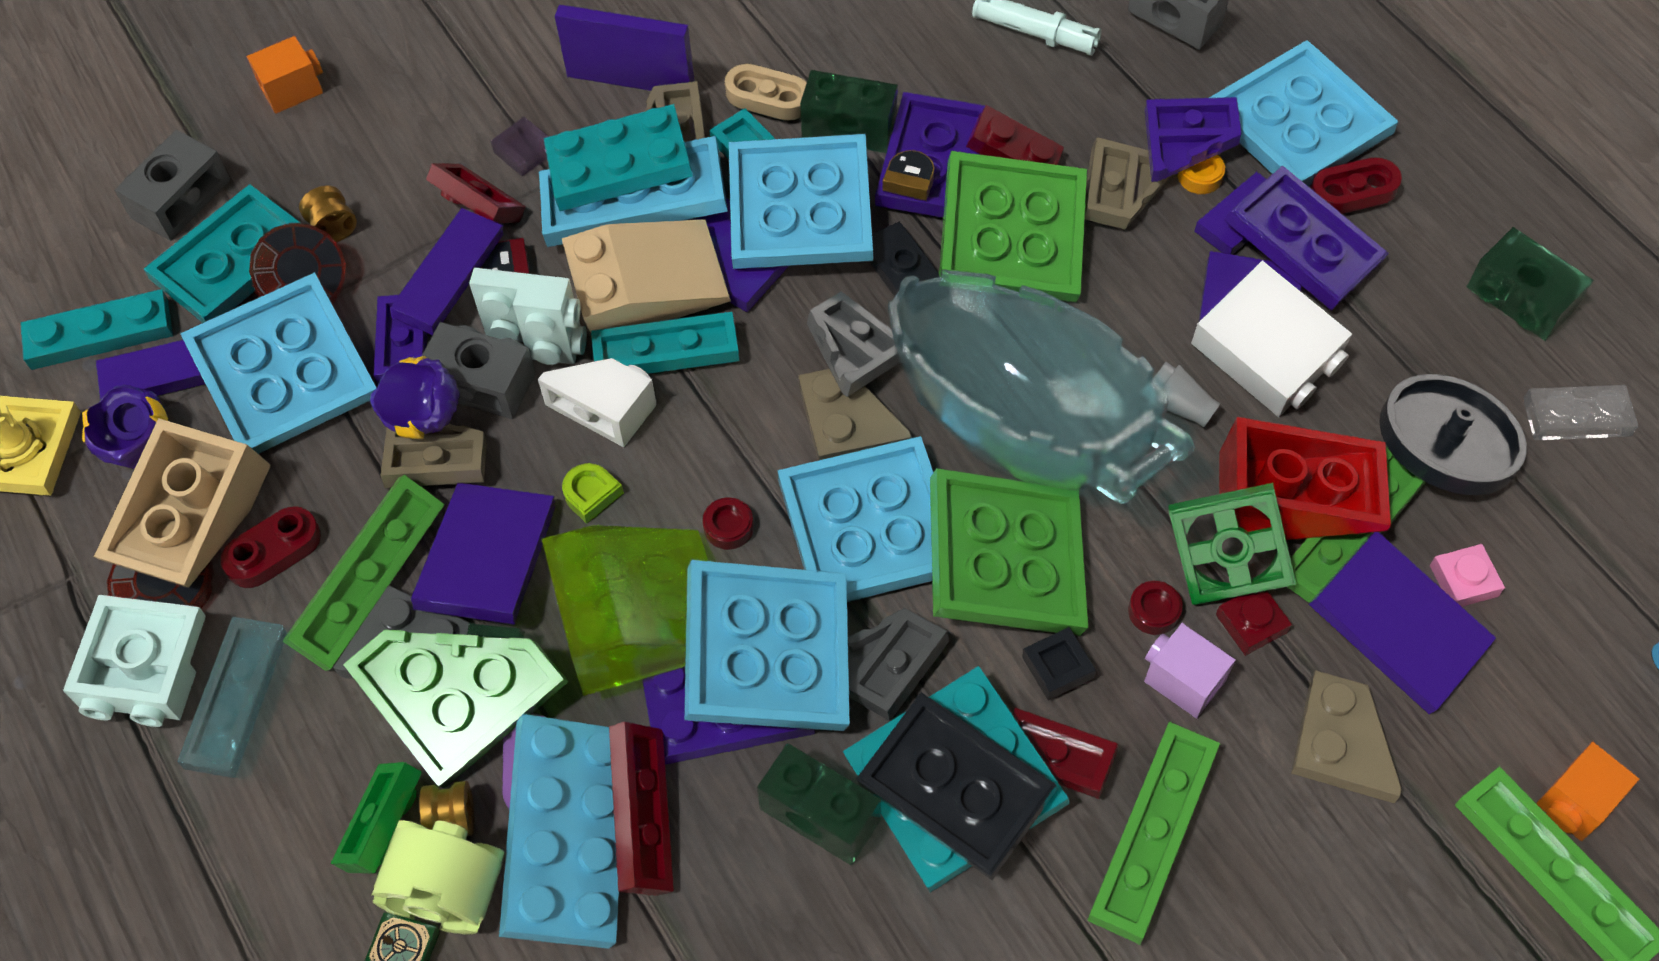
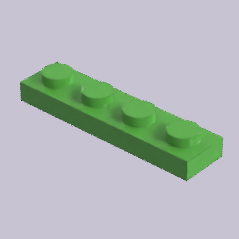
[1287,447,1426,603]
[282,474,445,671]
[1087,722,1220,945]
[1455,766,1659,961]

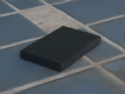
[856,692,1057,880]

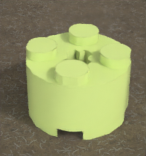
[372,820,505,934]

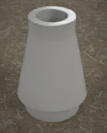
[1144,362,1221,428]

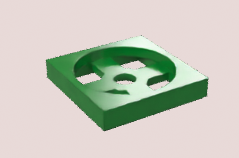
[1169,483,1296,605]

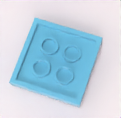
[1209,40,1399,186]
[729,134,873,269]
[180,272,376,454]
[777,436,933,602]
[684,560,850,731]

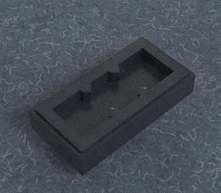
[869,221,948,314]

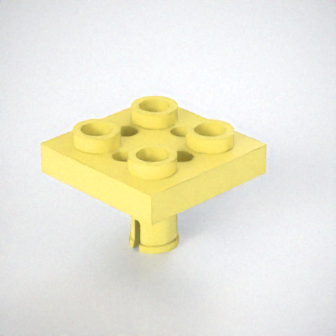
[0,396,81,496]

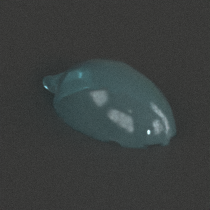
[888,270,1194,504]

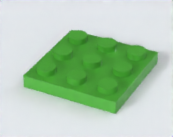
[938,151,1087,302]
[930,468,1088,636]

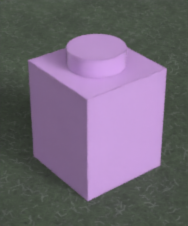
[1144,623,1235,719]

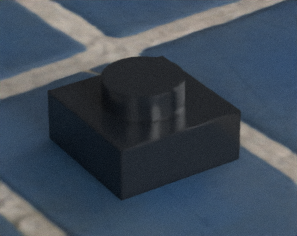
[1022,627,1096,700]

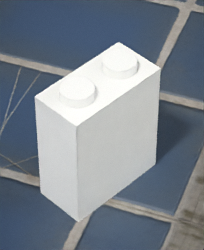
[1191,261,1352,417]

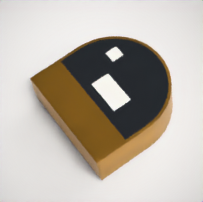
[882,150,934,201]

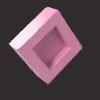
[1430,544,1505,607]

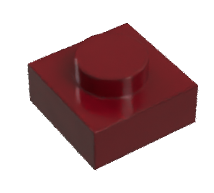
[1216,590,1292,656]

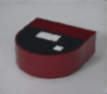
[481,238,530,274]

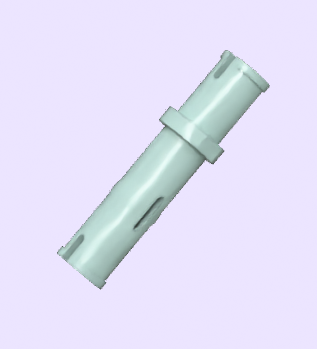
[972,0,1101,56]

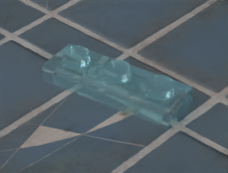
[177,616,288,778]

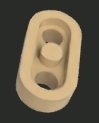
[725,64,810,120]

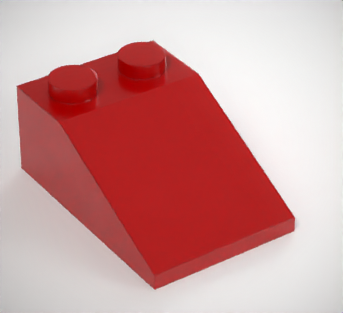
[1219,417,1391,540]

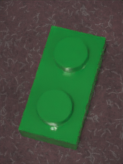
[330,762,422,874]

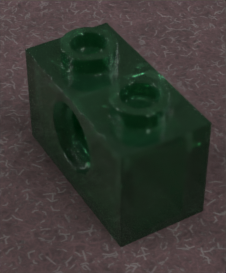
[800,70,898,153]
[1467,227,1594,341]
[757,743,881,866]

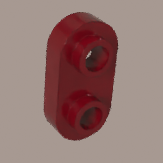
[1311,157,1402,214]
[221,506,321,588]

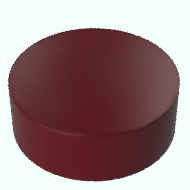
[703,497,754,550]
[1128,581,1182,635]

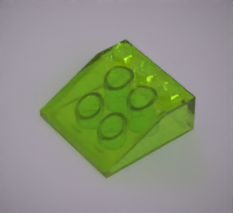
[542,525,708,696]

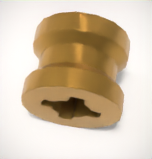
[299,185,357,243]
[420,781,474,836]

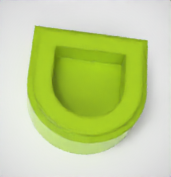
[562,463,624,524]

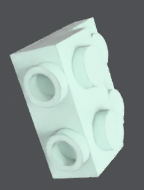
[469,268,587,365]
[63,595,206,727]

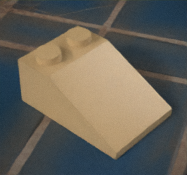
[562,220,731,332]
[94,418,271,588]

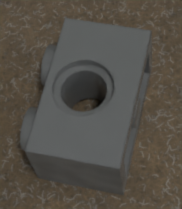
[1128,0,1229,50]
[114,129,230,241]
[422,322,536,420]

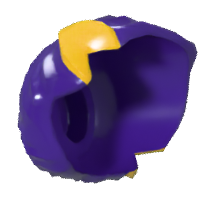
[370,356,460,439]
[82,384,168,469]

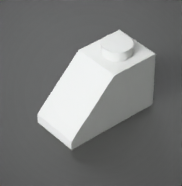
[538,358,657,447]

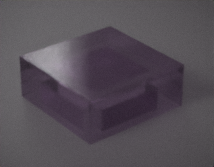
[491,117,549,176]

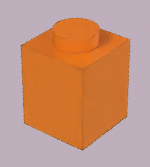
[246,36,323,114]
[1536,741,1640,842]

